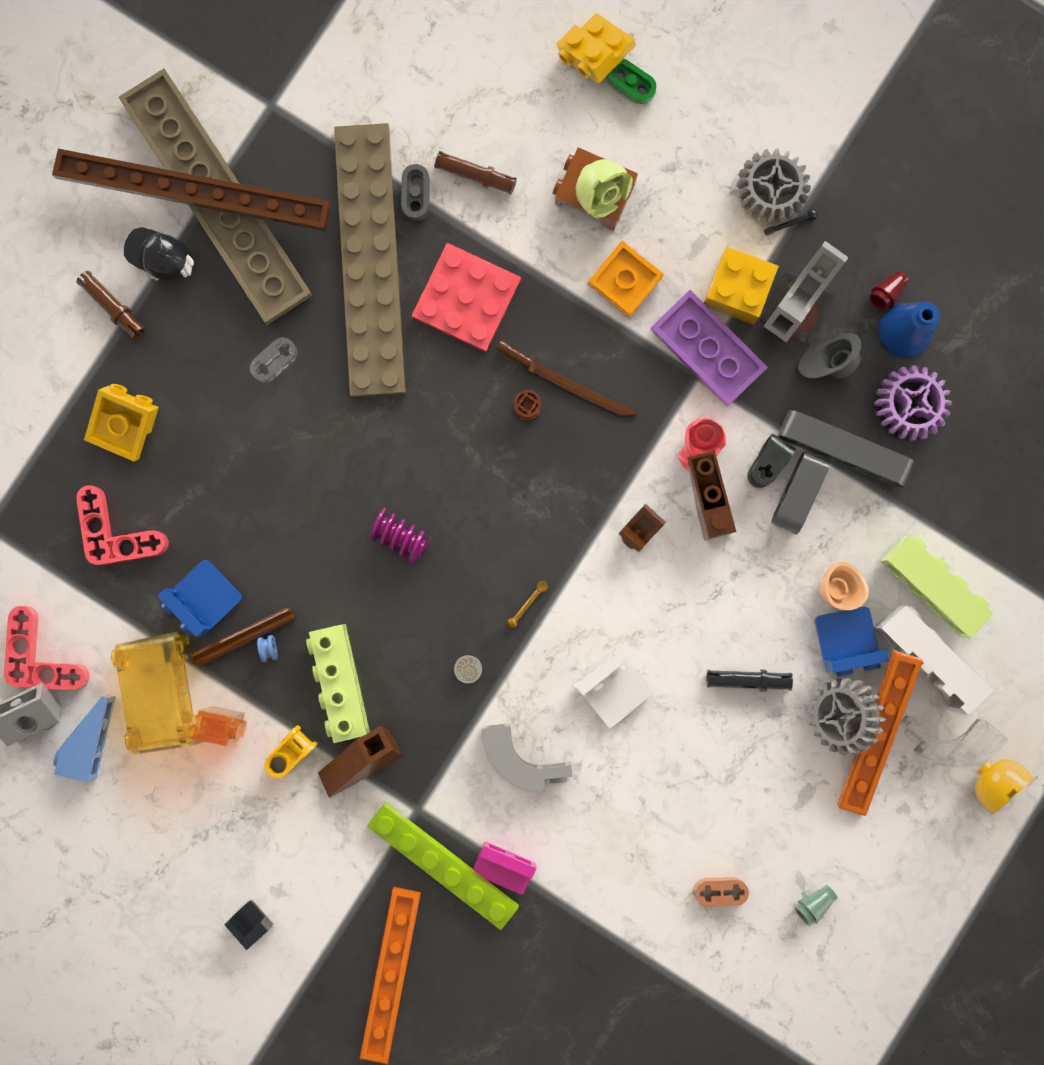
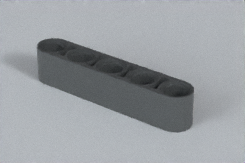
[778,410,914,488]

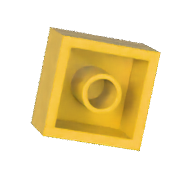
[703,246,779,325]

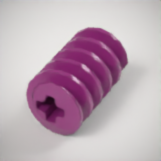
[370,508,433,564]

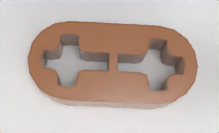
[694,877,749,907]

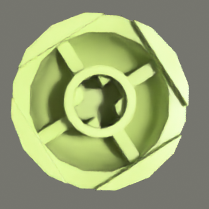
[576,159,633,218]

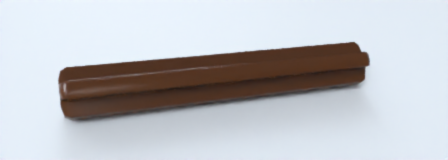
[191,607,296,666]

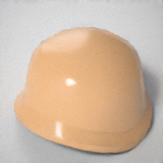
[819,562,869,610]

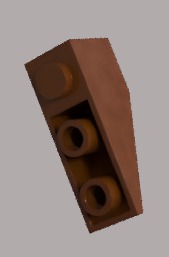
[687,450,736,541]
[318,726,403,798]

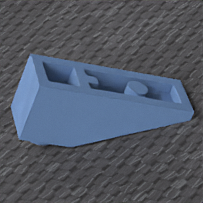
[53,695,116,782]

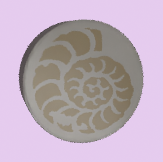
[454,655,482,683]

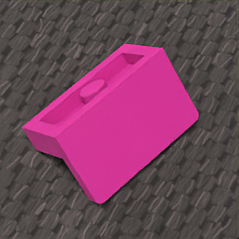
[473,841,537,895]

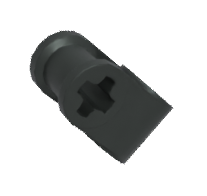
[747,433,796,488]

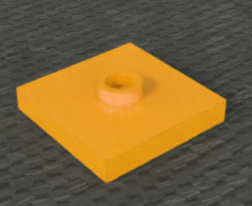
[587,241,665,318]

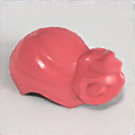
[678,417,726,471]

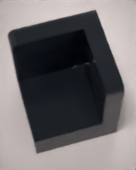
[224,900,273,951]

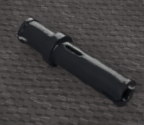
[706,669,793,692]

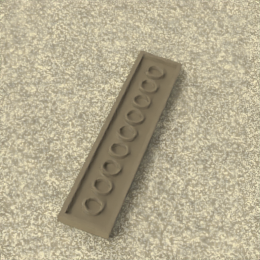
[118,68,313,325]
[334,123,406,397]

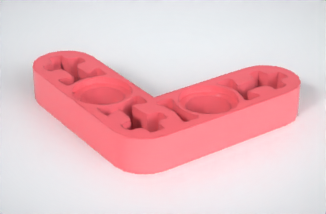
[77,485,169,565]
[4,606,89,690]

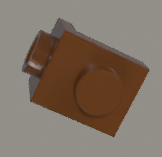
[619,503,666,552]

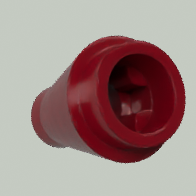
[869,271,909,311]

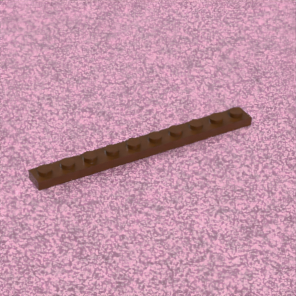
[52,148,331,231]

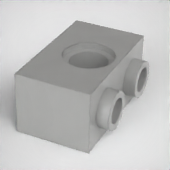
[0,682,61,747]

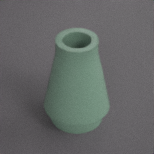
[794,885,838,926]

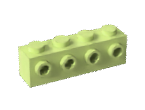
[880,536,994,638]
[306,624,370,743]

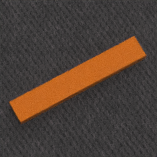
[837,650,923,816]
[360,887,421,1064]

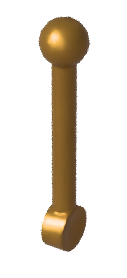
[507,581,548,628]

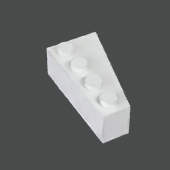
[874,606,994,715]

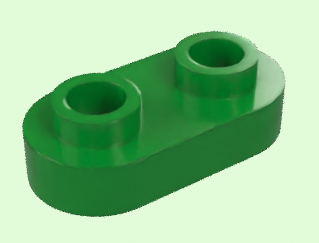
[606,59,657,104]

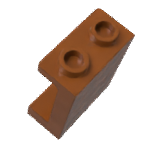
[552,147,638,231]

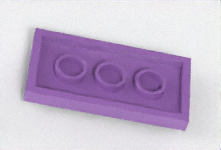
[650,290,768,407]

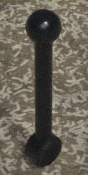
[764,210,817,236]

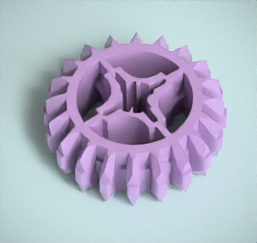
[874,365,952,441]

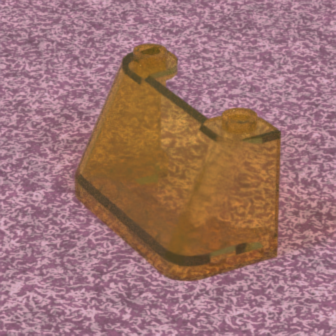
[111,631,205,755]

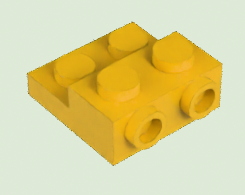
[556,13,636,84]
[84,384,159,462]

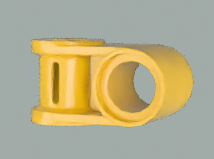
[264,725,318,778]

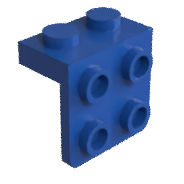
[157,560,243,637]
[814,606,889,677]

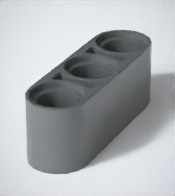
[771,451,830,535]

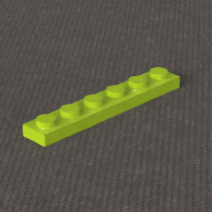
[367,802,519,930]

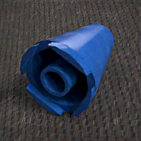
[878,302,940,358]

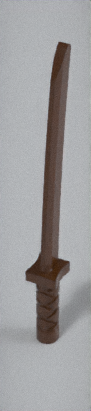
[496,340,637,416]

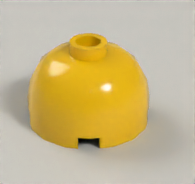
[975,759,1034,815]

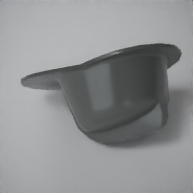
[798,333,863,379]

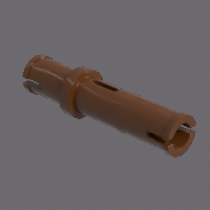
[434,151,517,195]
[76,271,146,340]

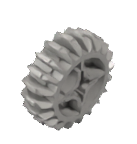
[736,148,811,224]
[808,677,886,755]

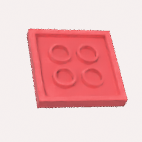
[412,243,521,353]

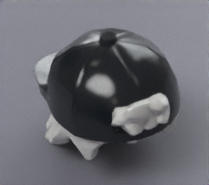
[124,227,194,281]

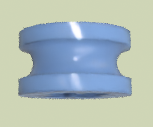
[257,635,278,662]

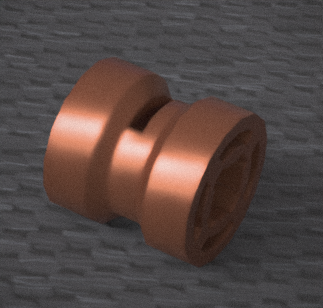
[514,390,541,421]

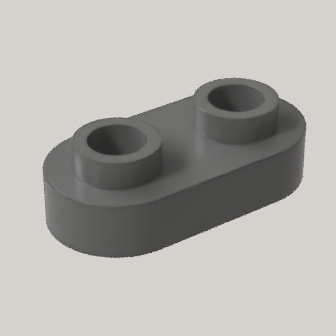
[401,164,430,221]

